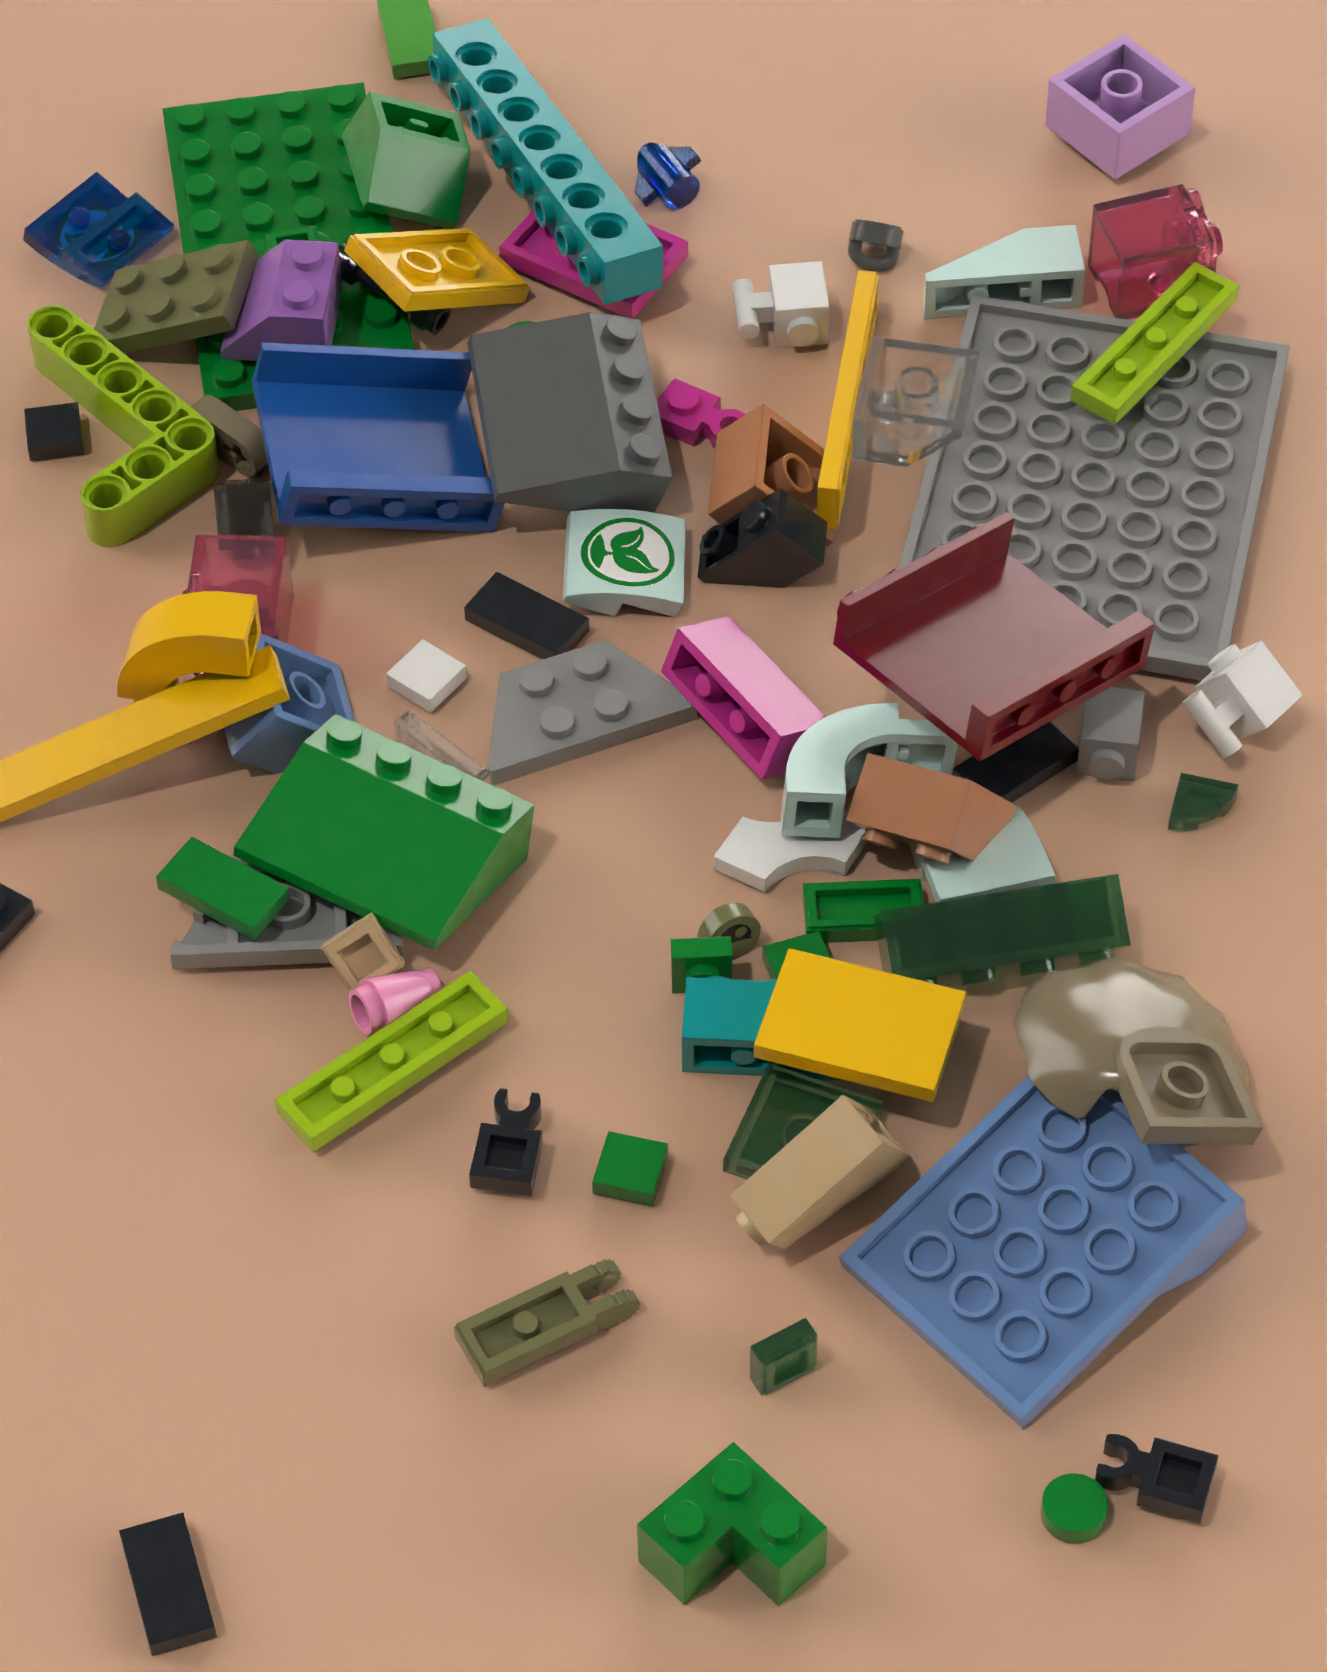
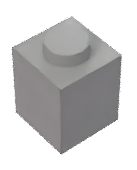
[1077,687,1145,781]

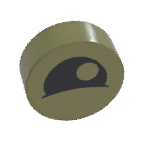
[698,903,761,960]

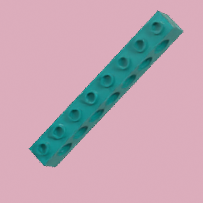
[428,18,663,305]

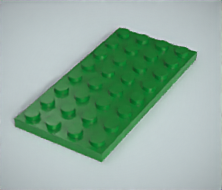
[162,82,414,411]

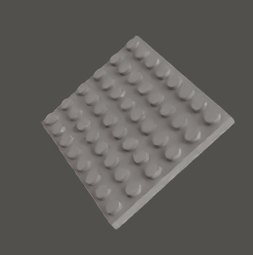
[899,295,1290,680]

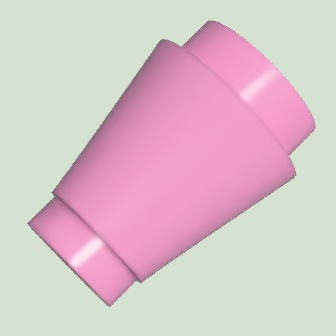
[348,967,442,1035]

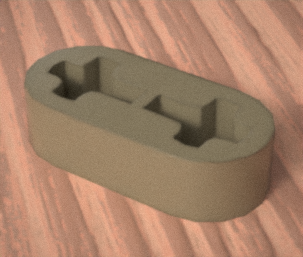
[191,395,268,477]

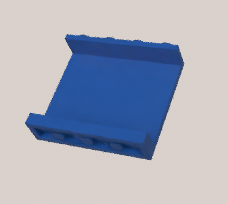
[252,343,505,532]

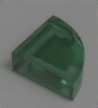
[1168,773,1239,831]

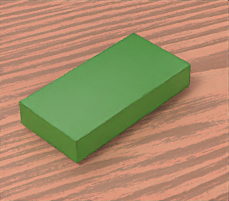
[377,0,436,79]

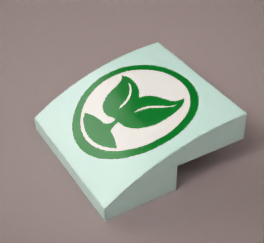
[562,509,686,617]

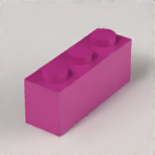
[661,616,826,780]

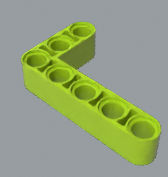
[27,305,220,548]

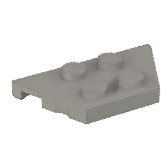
[488,640,698,786]
[170,857,403,969]

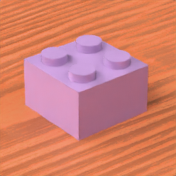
[1045,34,1195,180]

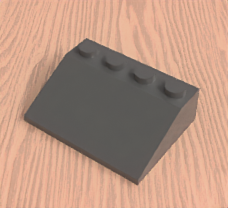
[467,312,673,513]

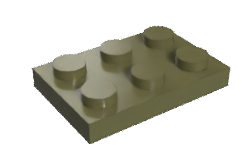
[94,239,259,354]

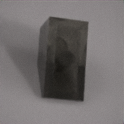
[213,477,277,562]

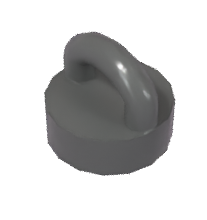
[848,219,904,271]

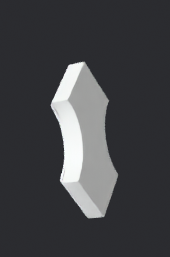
[714,809,868,892]

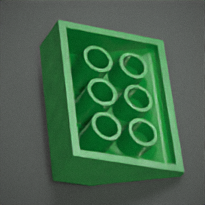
[233,714,534,951]

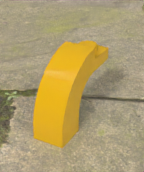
[117,591,261,703]

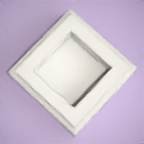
[386,639,467,713]

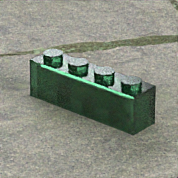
[873,874,1131,986]

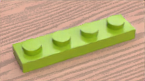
[1070,262,1239,425]
[275,970,509,1153]

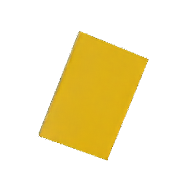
[344,228,530,312]
[754,948,966,1102]

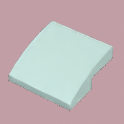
[908,806,1055,914]

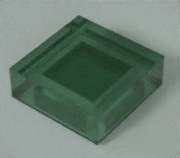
[750,1318,818,1396]

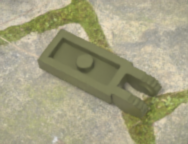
[454,1259,641,1387]

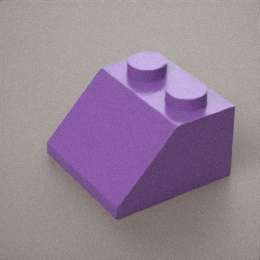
[221,239,343,361]

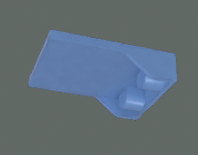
[839,1075,1247,1429]

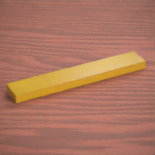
[817,270,879,530]
[0,645,290,823]

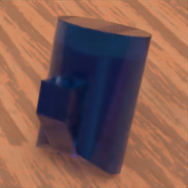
[635,142,702,210]

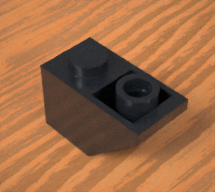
[697,488,828,588]

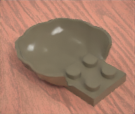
[1014,957,1263,1145]

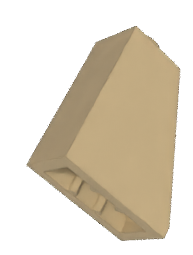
[730,1095,911,1250]

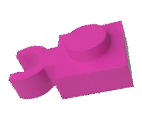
[657,378,746,449]

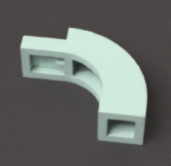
[781,703,957,838]

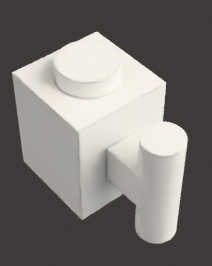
[732,261,829,348]
[1183,640,1303,759]

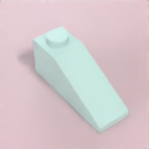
[923,225,1085,319]

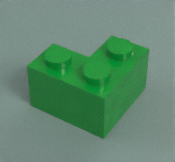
[637,1442,827,1607]

